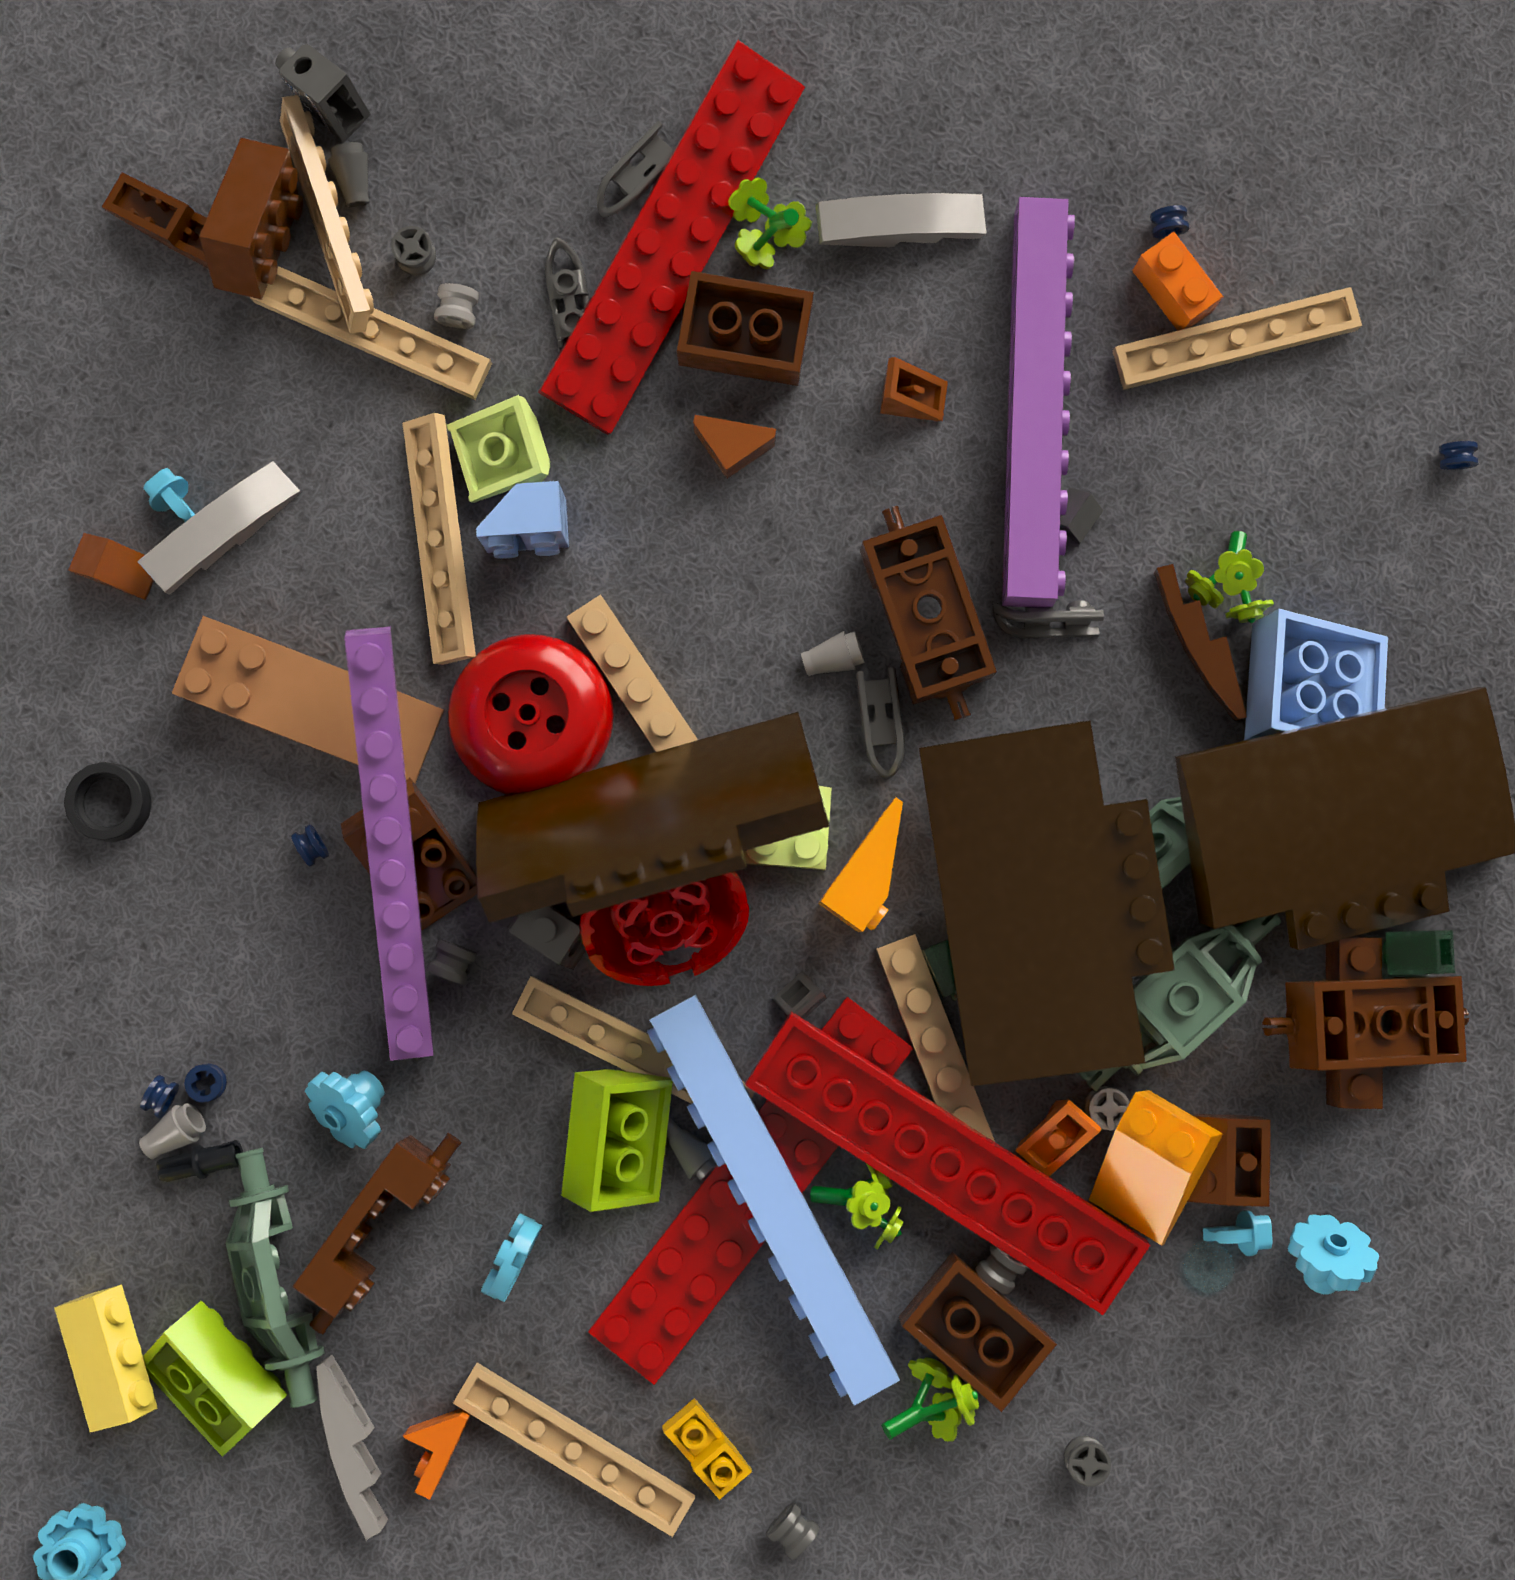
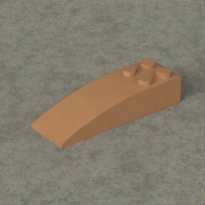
[171,616,444,784]

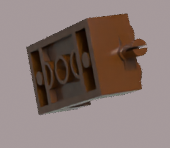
[860,506,997,721]
[1262,976,1469,1071]
[293,1133,462,1334]

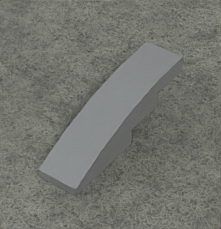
[816,193,987,247]
[137,461,301,595]
[316,1354,388,1540]

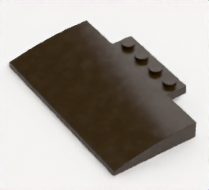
[1175,687,1515,950]
[476,712,830,923]
[919,720,1175,1086]

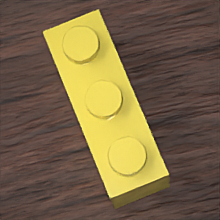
[54,1285,158,1433]

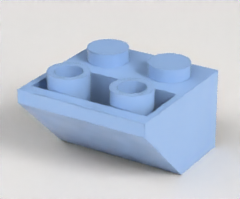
[476,481,569,559]

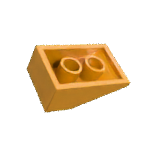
[818,797,903,932]
[1089,1090,1223,1246]

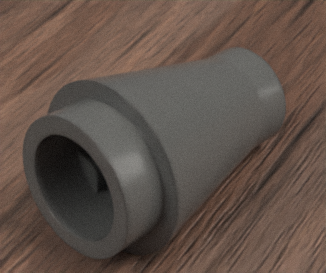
[328,142,370,208]

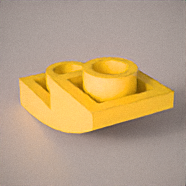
[662,1398,752,1500]

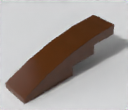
[102,172,208,268]
[1154,564,1247,721]

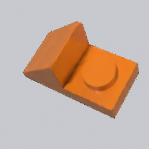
[1015,1099,1101,1177]
[403,1408,471,1500]

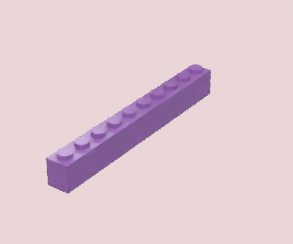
[1002,197,1075,607]
[345,627,433,1061]

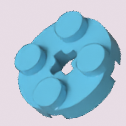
[480,1213,542,1302]

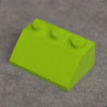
[561,1069,673,1212]
[143,1300,288,1457]

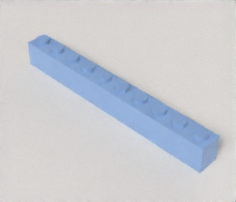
[647,994,900,1406]

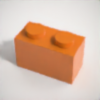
[1132,232,1224,331]

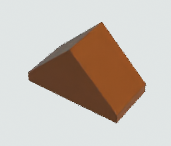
[880,357,948,421]
[693,415,776,479]
[68,533,154,600]

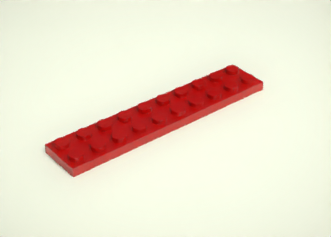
[538,40,806,435]
[588,996,914,1385]
[745,1011,1151,1315]

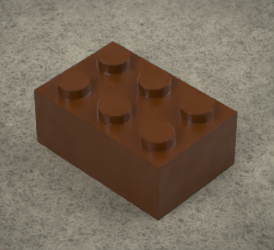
[199,138,303,300]
[677,271,814,386]
[898,1252,1057,1412]

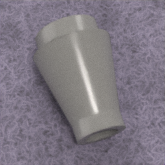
[801,631,865,676]
[139,1103,206,1159]

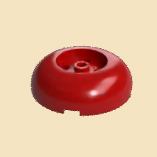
[448,634,614,795]
[580,871,749,986]

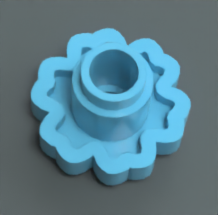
[305,1070,385,1149]
[1288,1215,1379,1294]
[33,1503,126,1580]

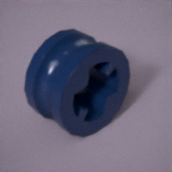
[1150,205,1190,239]
[1439,441,1478,470]
[291,824,329,867]
[184,1063,227,1103]
[140,1075,179,1118]

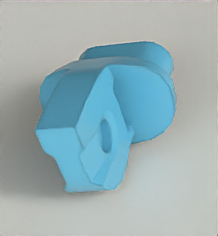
[144,468,195,522]
[1203,1210,1273,1256]

